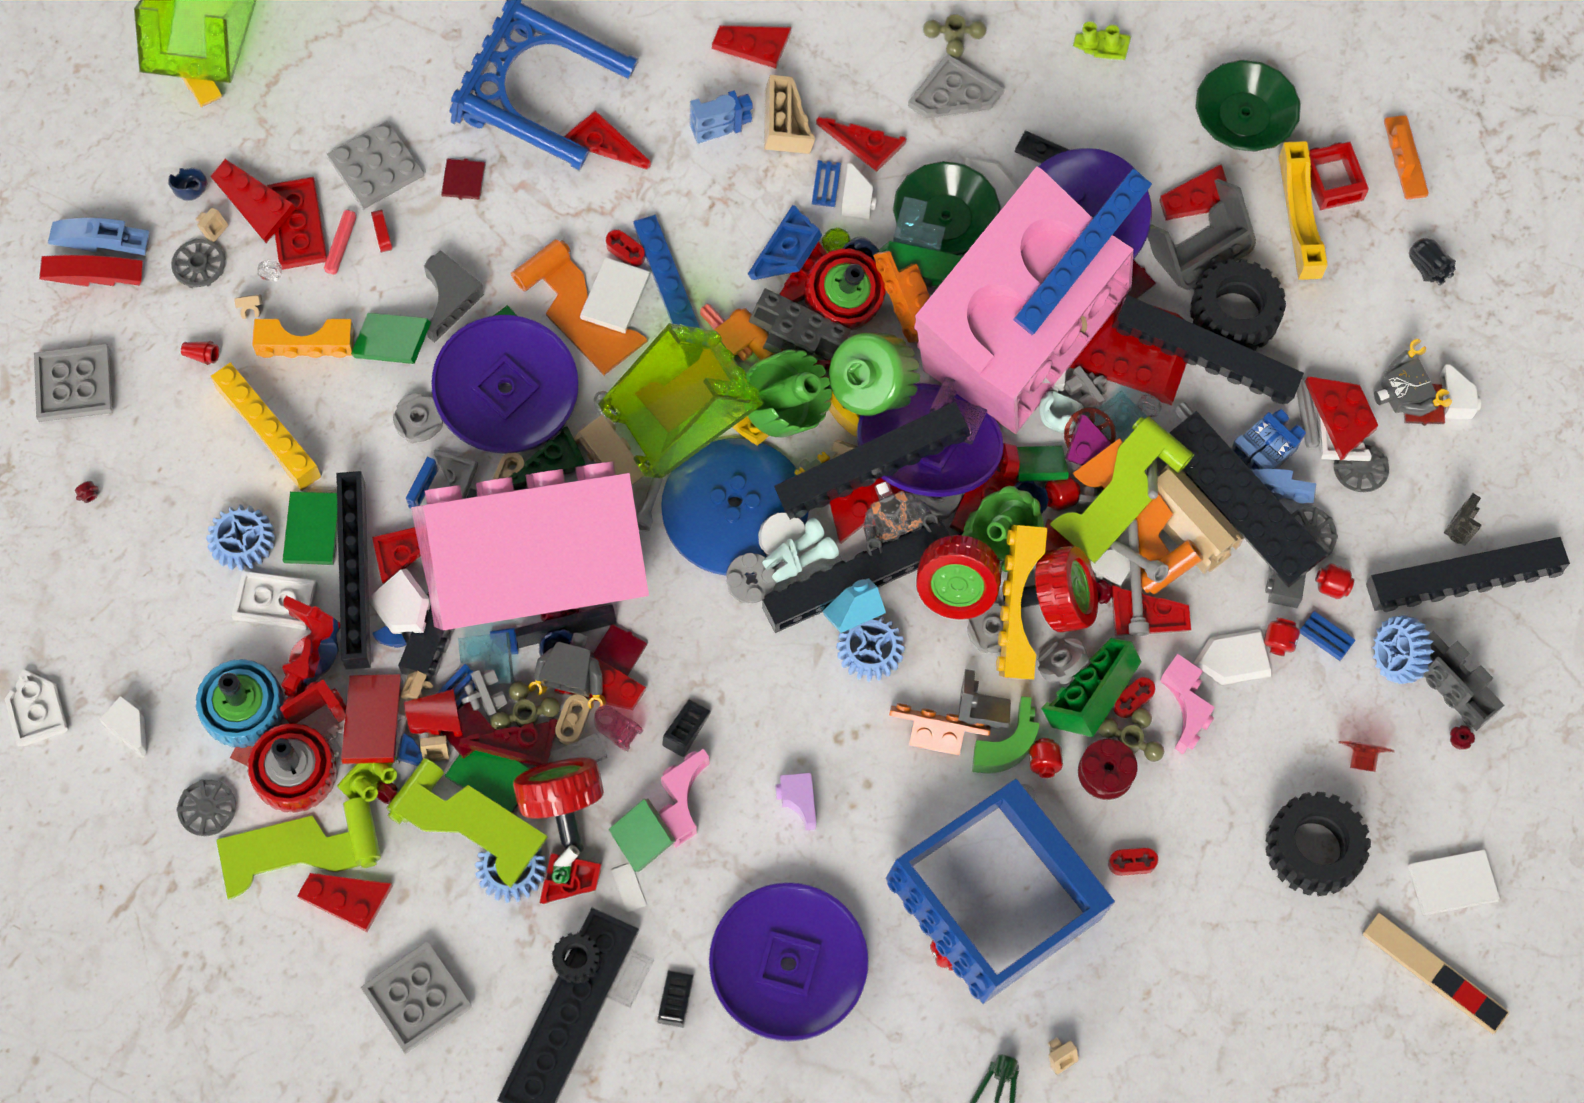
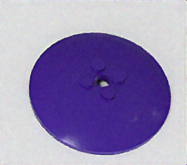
[1025,148,1152,260]
[431,315,578,454]
[857,383,1003,497]
[709,883,868,1042]

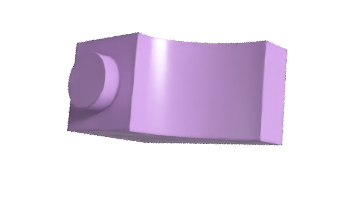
[775,773,816,831]

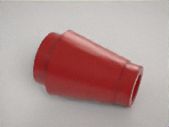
[181,341,219,365]

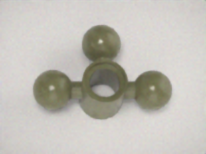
[923,14,987,58]
[491,681,560,730]
[1098,708,1164,762]

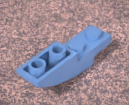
[48,218,149,255]
[1251,469,1316,504]

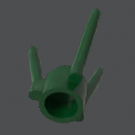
[970,1055,1019,1103]

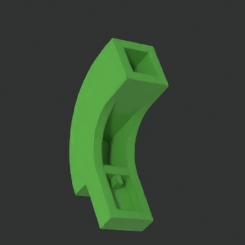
[972,696,1040,774]

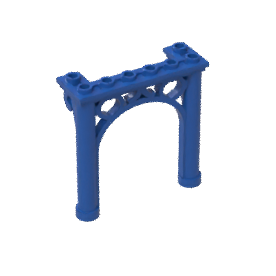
[449,0,638,171]

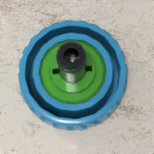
[196,659,285,748]

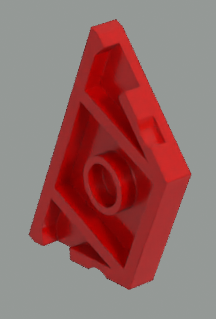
[1305,377,1379,460]
[829,478,906,544]

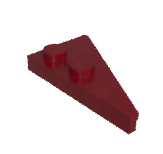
[459,719,558,766]

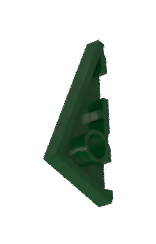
[510,426,586,490]

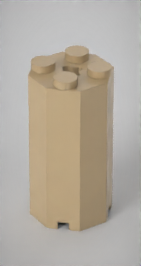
[1158,465,1244,574]

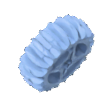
[206,505,275,571]
[1371,615,1435,684]
[836,616,905,682]
[475,848,546,903]

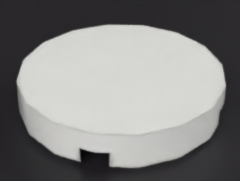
[758,513,805,562]

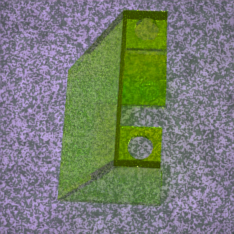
[134,0,257,83]
[598,323,764,478]

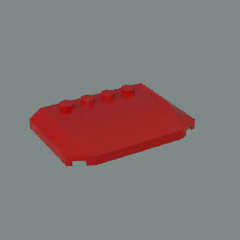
[1069,296,1187,406]

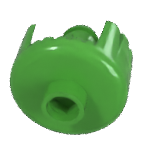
[829,333,920,416]
[742,349,832,438]

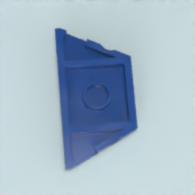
[748,205,822,280]

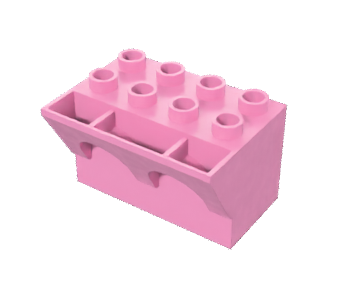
[914,166,1134,434]
[411,461,649,630]

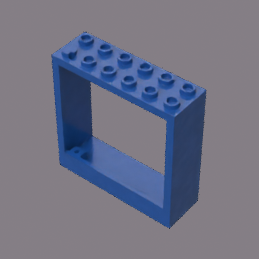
[885,779,1116,1004]

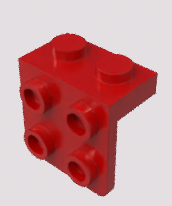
[280,679,346,724]

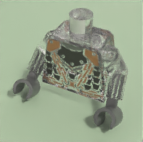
[863,481,941,556]

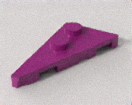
[1065,415,1111,466]

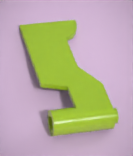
[1050,416,1194,564]
[386,758,548,888]
[216,797,381,900]

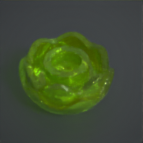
[822,228,851,252]

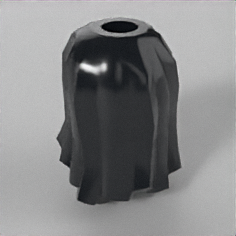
[1409,238,1456,286]

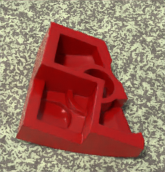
[404,689,463,737]
[539,853,602,904]

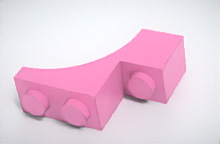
[1160,654,1215,754]
[659,749,710,848]

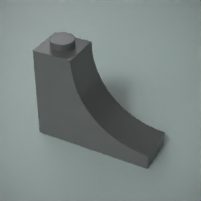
[424,250,484,343]

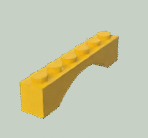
[1279,141,1328,280]
[211,362,321,491]
[996,525,1047,680]

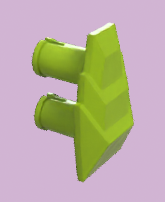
[1073,22,1131,60]
[337,756,397,802]

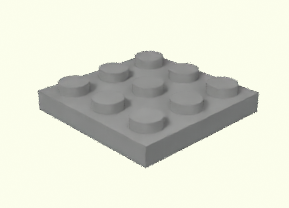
[327,121,424,210]
[34,344,113,422]
[360,941,472,1054]

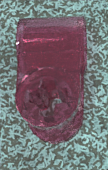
[594,705,643,752]

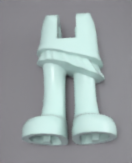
[762,517,839,583]

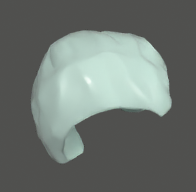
[1039,391,1084,433]

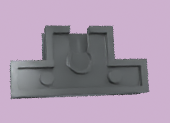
[749,288,851,361]
[1424,631,1504,731]

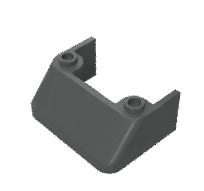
[1147,179,1256,290]

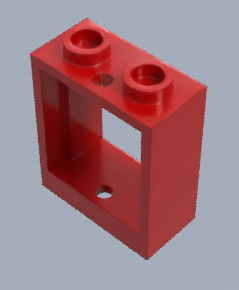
[1309,142,1369,211]

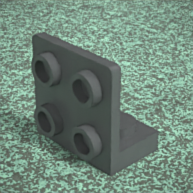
[958,669,1011,728]

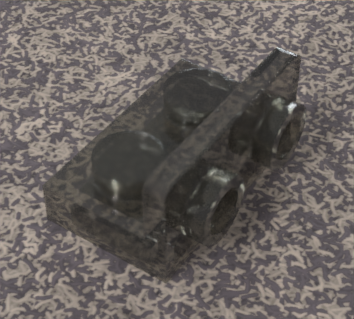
[1444,493,1482,546]

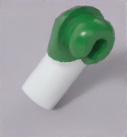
[552,845,580,884]

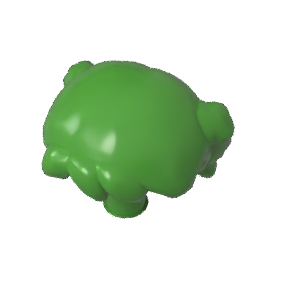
[962,486,1044,572]

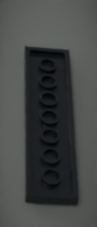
[1169,411,1327,588]
[497,907,639,1103]

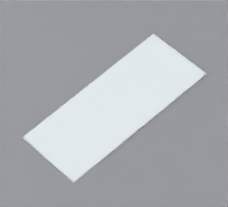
[611,863,647,913]

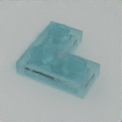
[893,197,945,251]
[458,632,514,686]

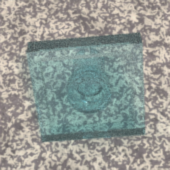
[1088,391,1148,444]

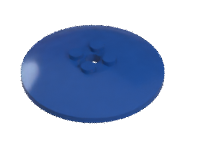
[661,438,809,576]

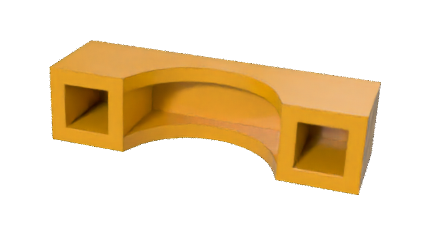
[252,319,355,358]

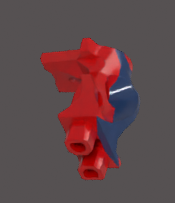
[281,596,340,697]

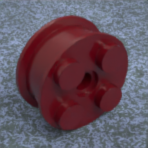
[1078,739,1138,800]

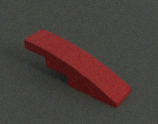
[39,255,143,287]

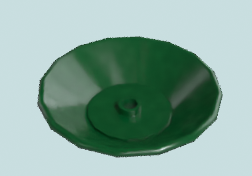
[1195,60,1301,152]
[893,161,1001,255]

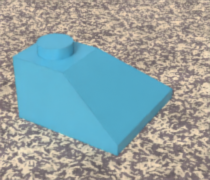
[823,578,886,633]

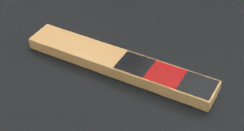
[1362,913,1510,1034]

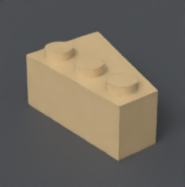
[764,75,815,154]
[574,415,647,485]

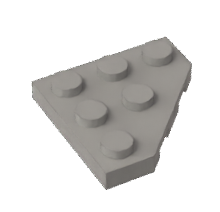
[908,54,1004,118]

